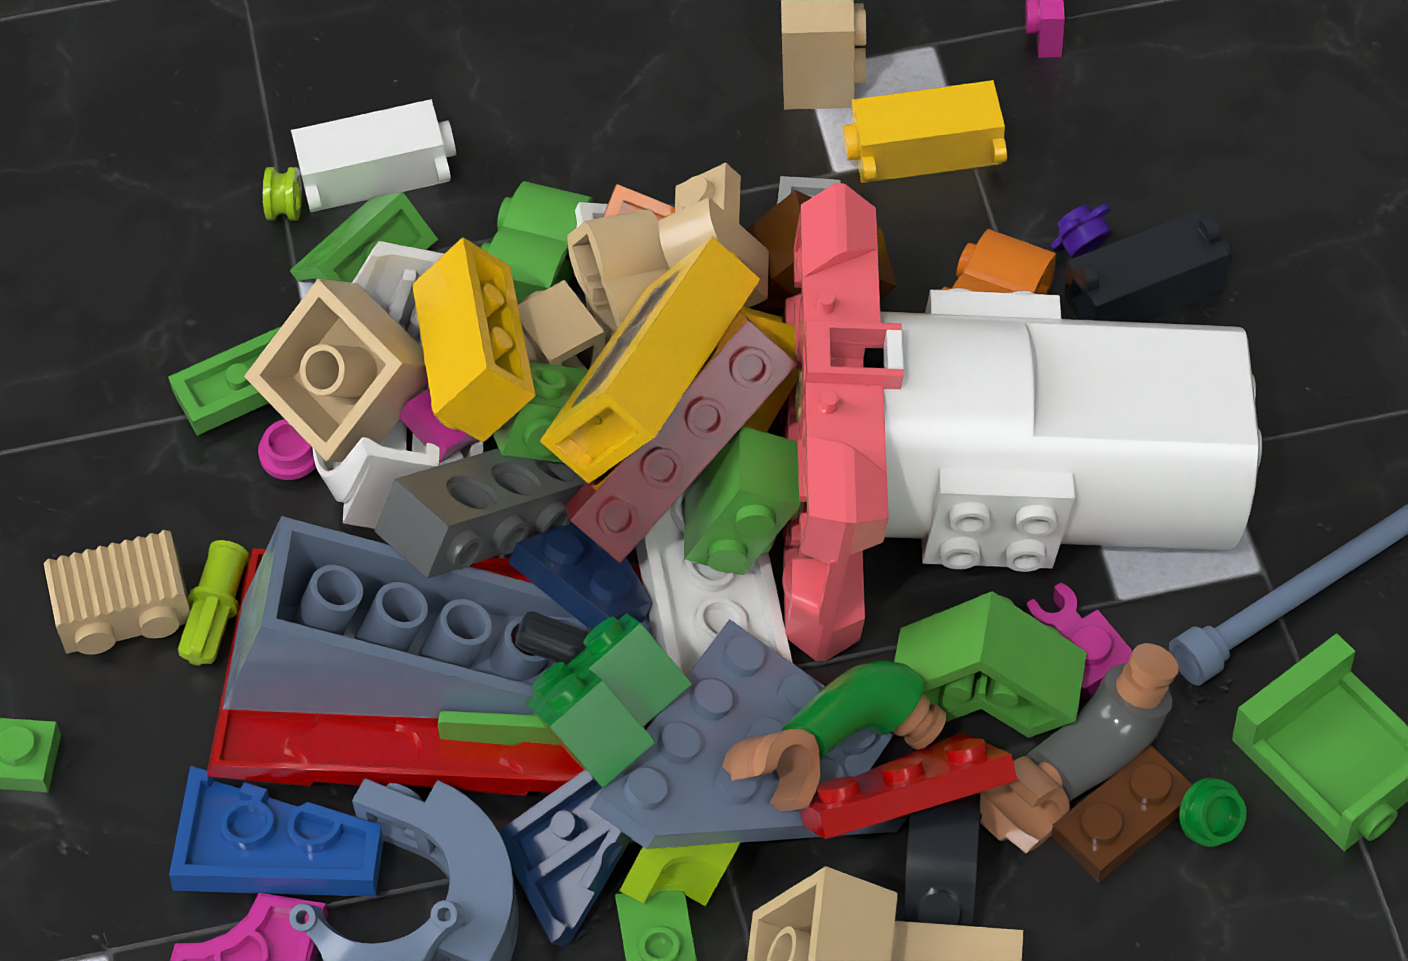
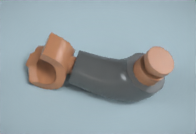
[978,643,1179,853]

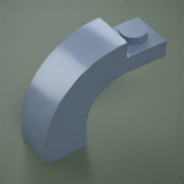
[352,778,519,961]

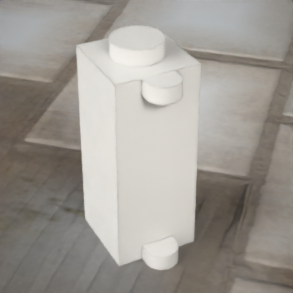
[291,99,456,213]

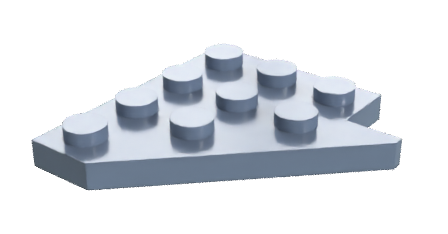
[589,619,910,849]

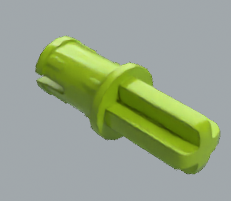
[178,540,249,666]

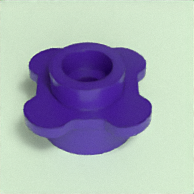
[1050,204,1113,259]

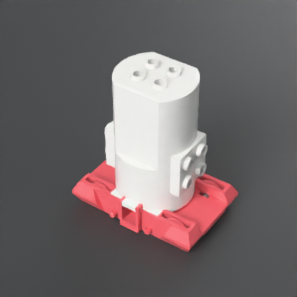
[780,183,1262,661]

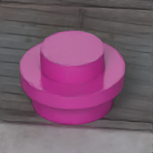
[258,419,316,480]

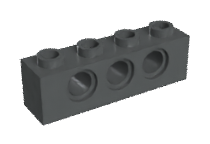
[374,448,586,579]

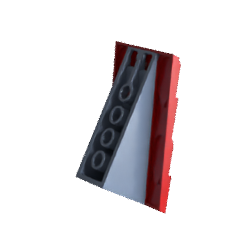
[206,516,653,796]

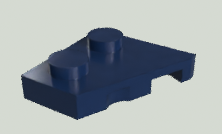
[509,522,652,628]
[498,770,632,947]

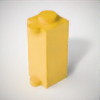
[842,80,1007,183]

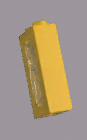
[540,236,760,484]

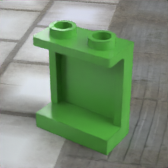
[1232,633,1408,851]

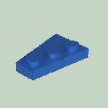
[169,766,384,897]

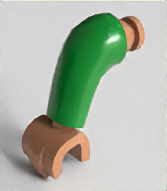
[722,660,946,812]

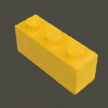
[412,237,536,443]

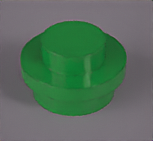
[1179,778,1246,847]

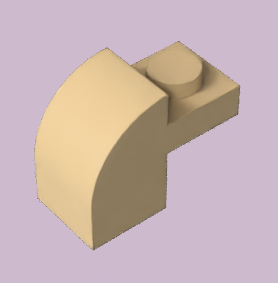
[658,163,769,308]

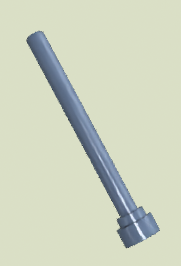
[1169,504,1408,685]

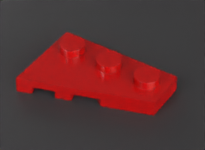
[799,732,1017,839]

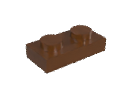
[1051,745,1193,883]

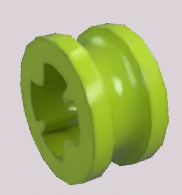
[263,167,302,221]

